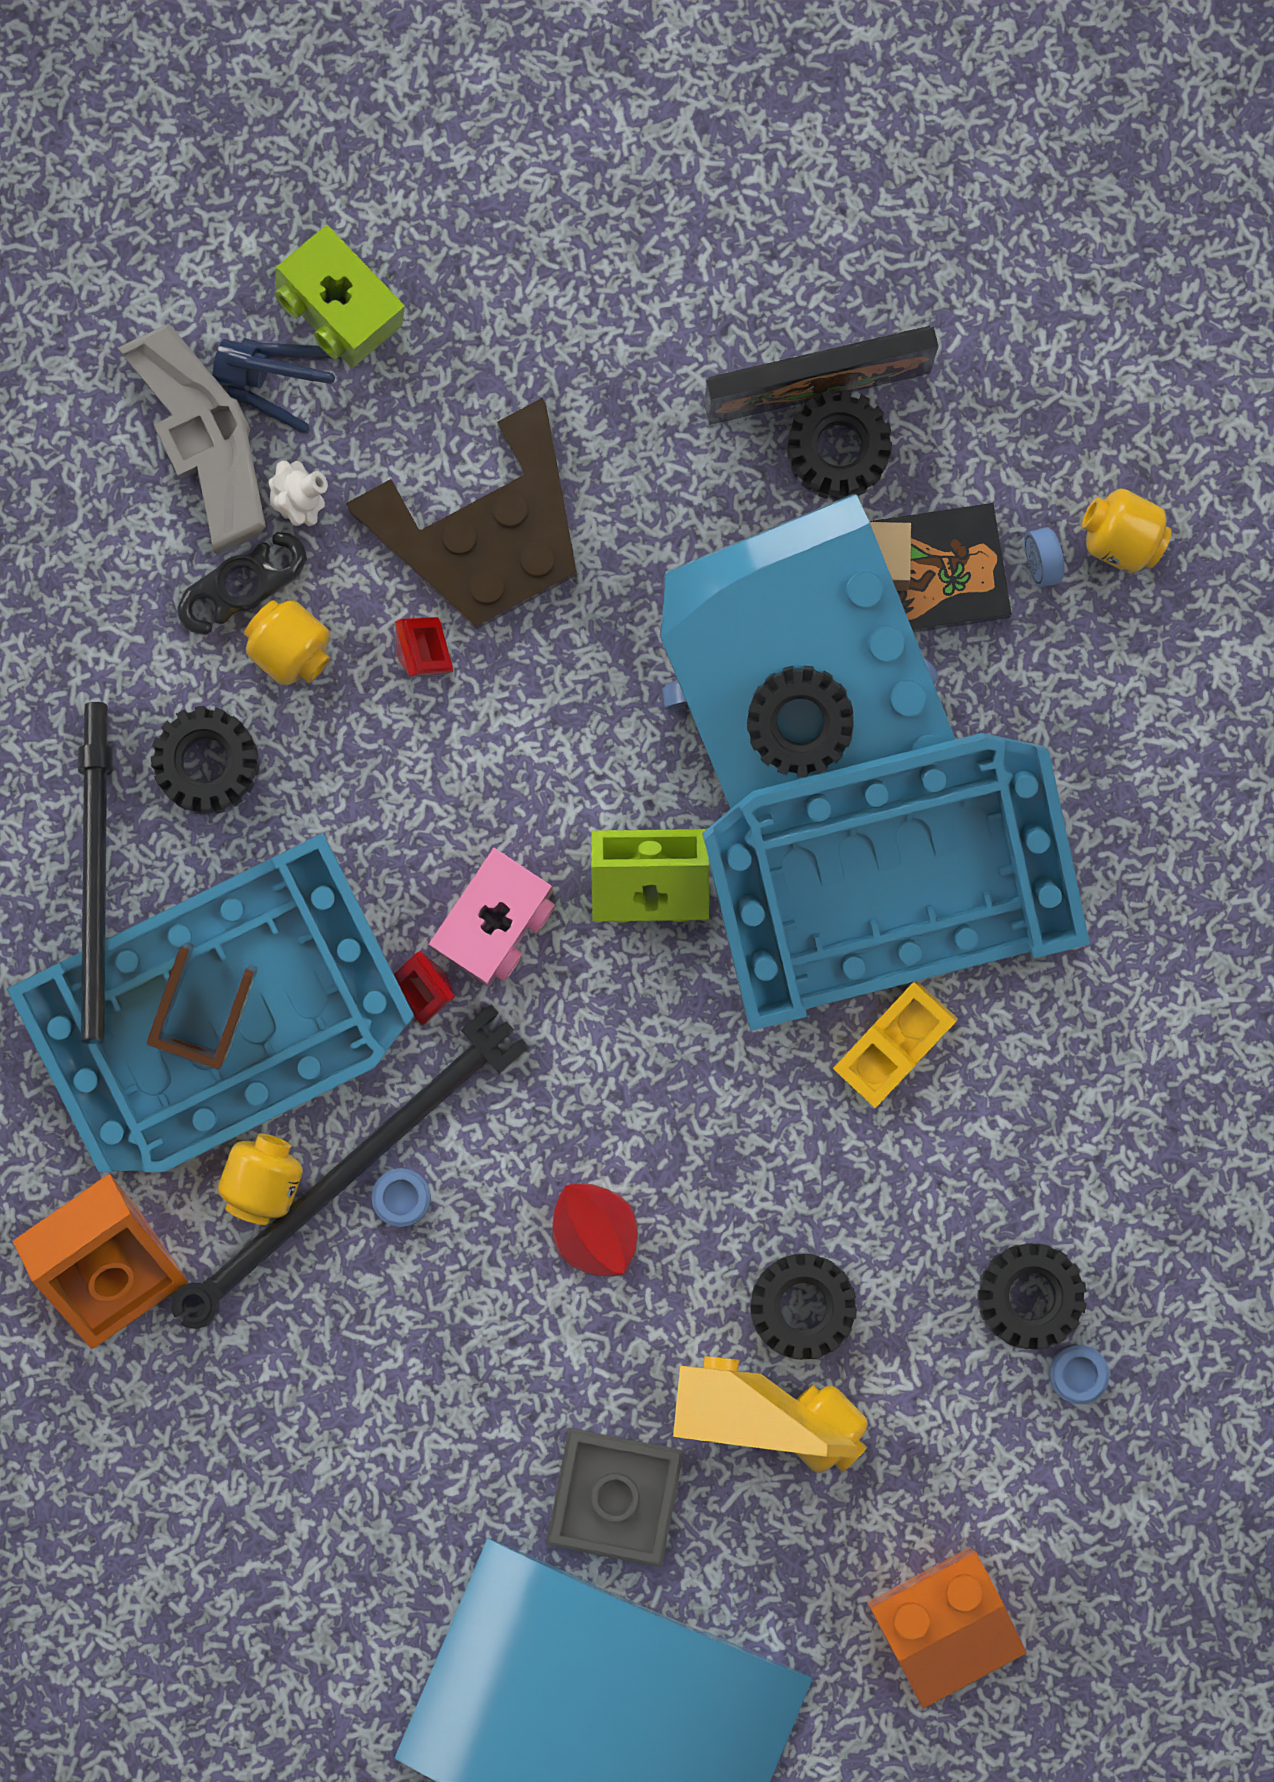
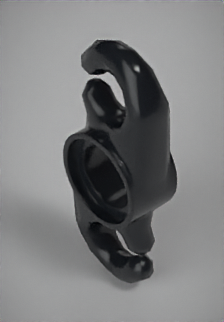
[177,532,307,635]

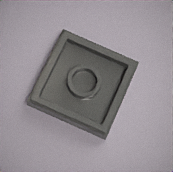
[546,1427,684,1568]

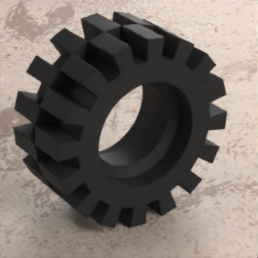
[787,390,892,500]
[747,665,854,777]
[151,706,259,815]
[977,1243,1087,1350]
[750,1253,857,1360]

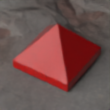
[395,617,454,677]
[394,950,455,1026]

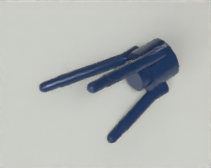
[212,338,341,433]

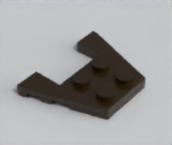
[346,398,577,630]

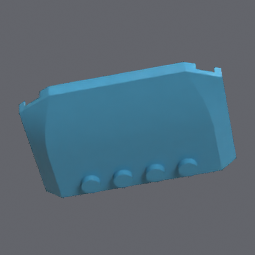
[660,494,955,809]
[702,733,1090,1031]
[7,833,414,1172]

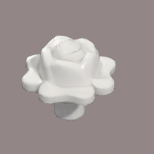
[269,460,328,526]

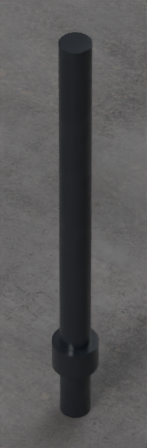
[78,702,113,1044]

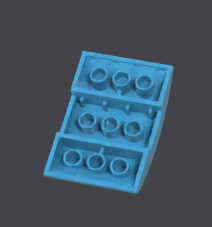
[394,1538,813,1782]

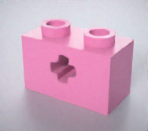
[429,848,556,987]

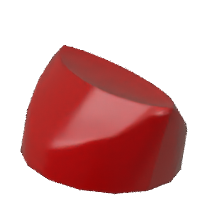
[552,1184,638,1276]

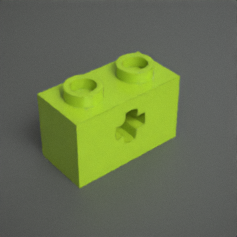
[275,224,405,369]
[591,829,709,923]

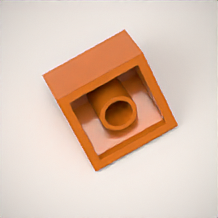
[13,1173,188,1350]
[867,1547,1027,1709]

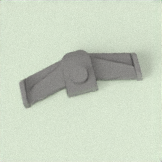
[117,324,266,555]

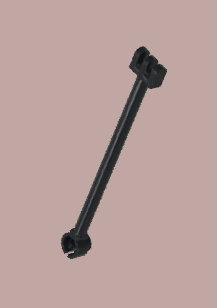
[171,1004,530,1329]

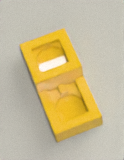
[832,981,958,1108]

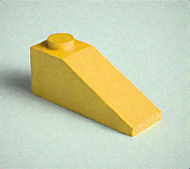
[673,1356,857,1458]

